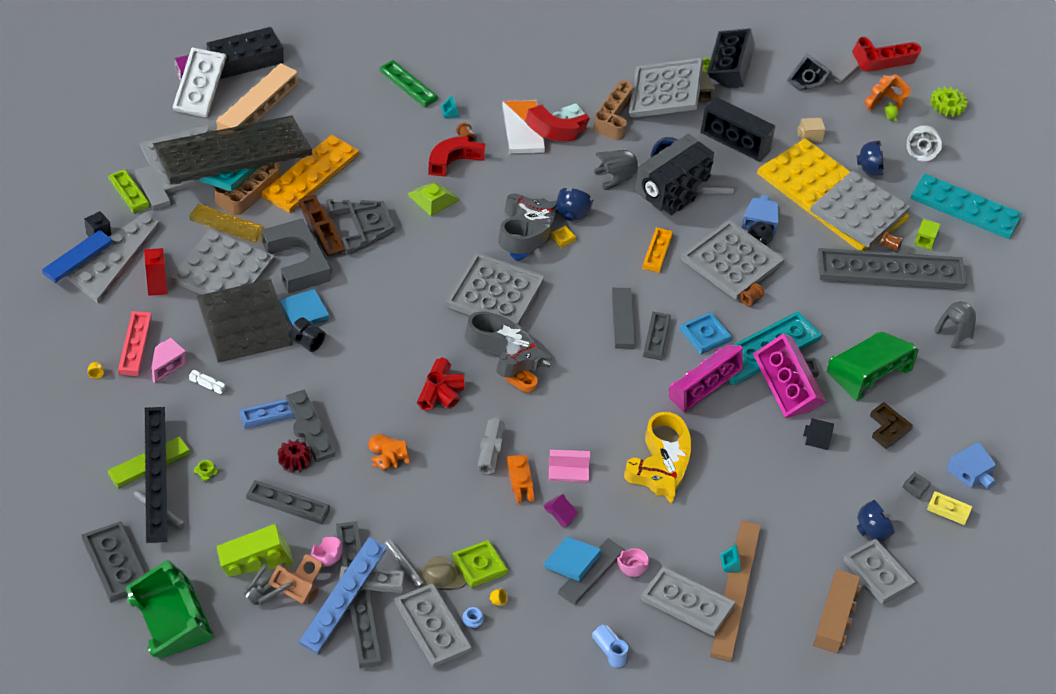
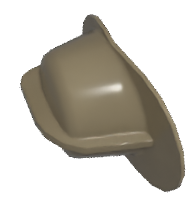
[419,556,467,589]

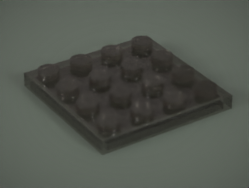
[197,279,293,363]

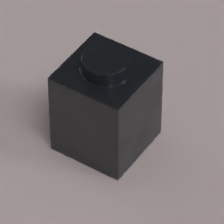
[84,211,112,237]
[803,418,834,450]

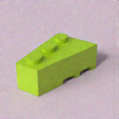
[216,524,294,577]

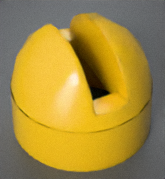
[88,361,104,379]
[489,588,508,606]

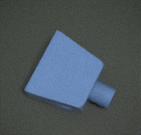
[742,195,778,236]
[947,442,996,489]

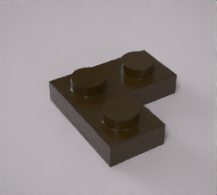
[870,402,913,449]

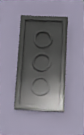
[81,521,145,603]

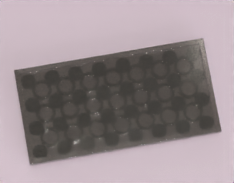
[153,115,312,184]

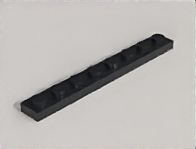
[145,407,168,543]

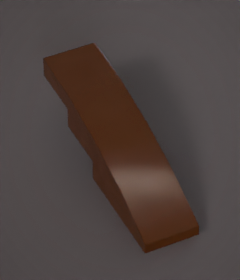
[298,194,345,256]

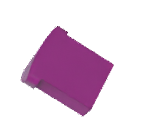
[544,494,579,528]

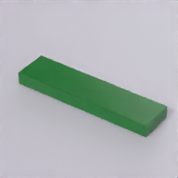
[380,60,438,108]

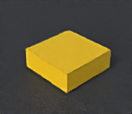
[550,226,576,248]

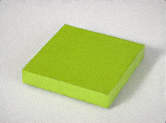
[451,540,508,588]

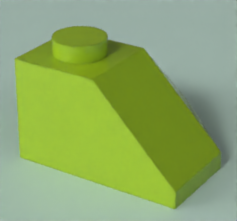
[408,183,459,216]

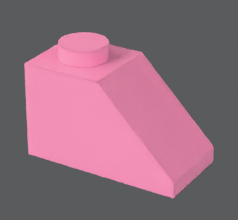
[152,338,186,383]

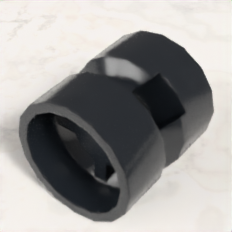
[289,317,326,352]

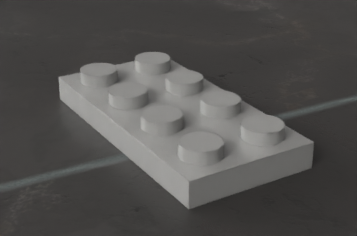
[641,567,735,636]
[394,583,471,668]

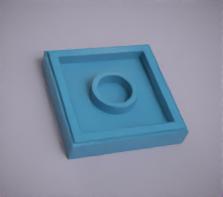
[279,289,329,326]
[680,312,732,354]
[544,536,602,581]

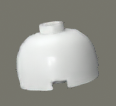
[907,126,942,161]

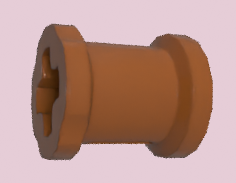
[456,122,477,142]
[880,231,903,253]
[740,283,764,307]

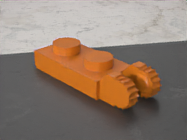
[507,455,534,503]

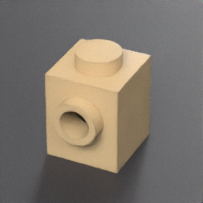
[797,118,825,143]

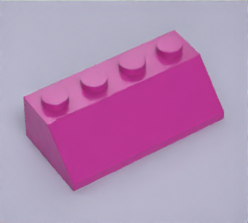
[753,333,826,418]
[669,345,743,413]

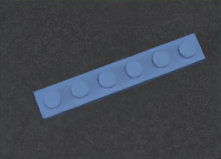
[299,537,387,655]

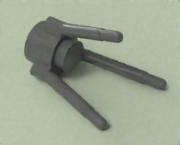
[244,562,292,605]

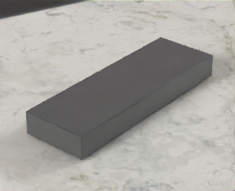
[643,311,671,361]

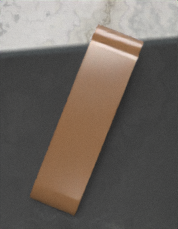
[594,80,633,140]
[214,161,280,215]

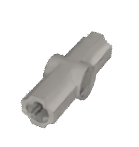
[477,418,505,475]

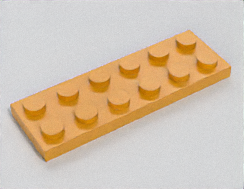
[262,134,359,213]

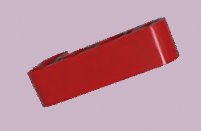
[852,37,922,72]

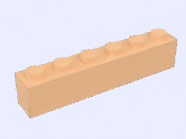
[216,63,298,142]

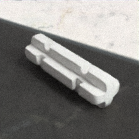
[189,370,226,394]

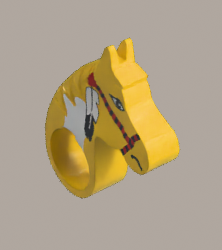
[624,412,691,503]

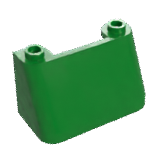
[826,331,919,401]
[125,559,215,659]

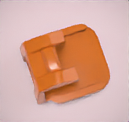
[864,74,911,111]

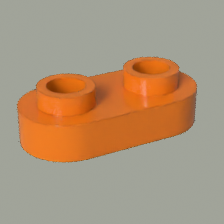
[503,370,538,392]

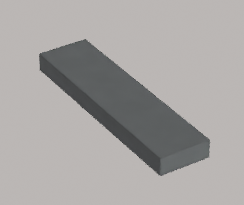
[612,287,634,349]
[246,480,330,524]
[558,538,625,605]

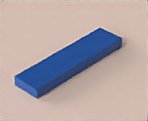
[42,230,113,284]

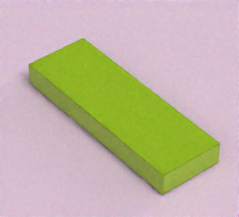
[108,169,150,213]

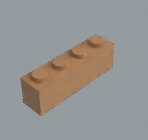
[813,569,862,653]

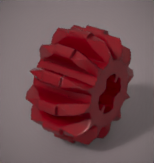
[277,438,312,473]

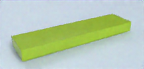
[107,436,190,488]

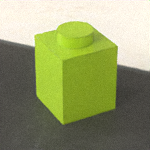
[914,219,940,250]

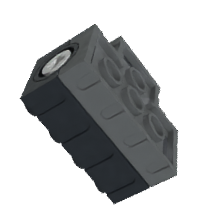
[635,133,714,215]

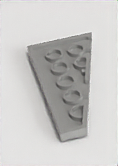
[65,212,159,304]

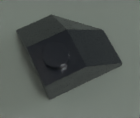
[787,53,832,90]

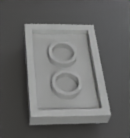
[843,539,915,604]

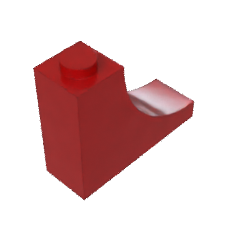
[144,248,167,296]

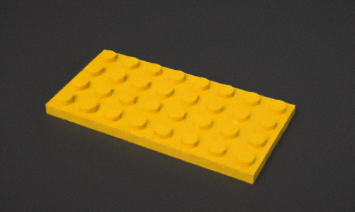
[757,138,910,251]

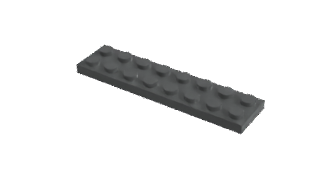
[817,248,967,289]

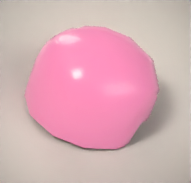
[310,537,343,567]
[617,548,650,577]

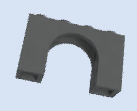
[261,218,332,293]

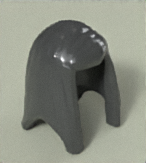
[594,150,638,189]
[935,301,976,348]

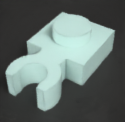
[553,103,585,119]

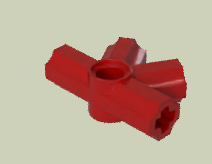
[417,357,465,411]

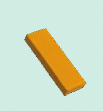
[642,227,674,273]

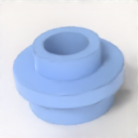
[462,607,484,628]

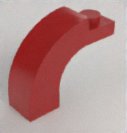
[525,105,590,141]
[428,136,485,177]

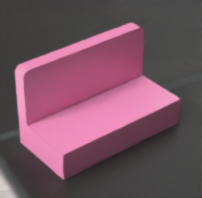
[548,450,590,482]

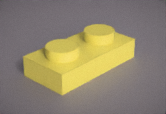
[927,491,973,526]

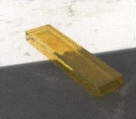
[189,204,264,243]

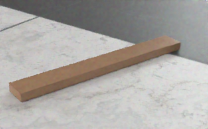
[710,520,761,662]

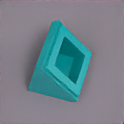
[441,95,459,119]
[720,545,741,572]

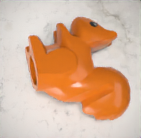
[368,434,410,470]

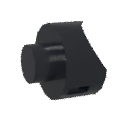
[748,222,773,245]

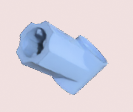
[592,625,628,668]

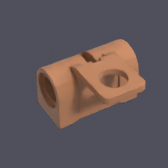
[268,555,323,605]

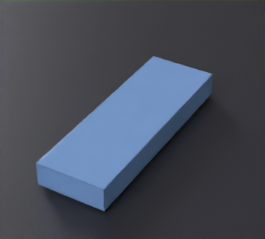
[239,399,294,429]

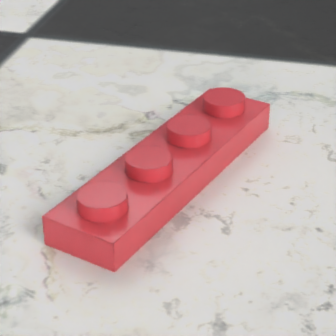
[118,311,152,376]

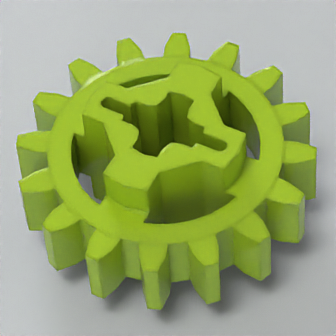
[930,86,968,117]

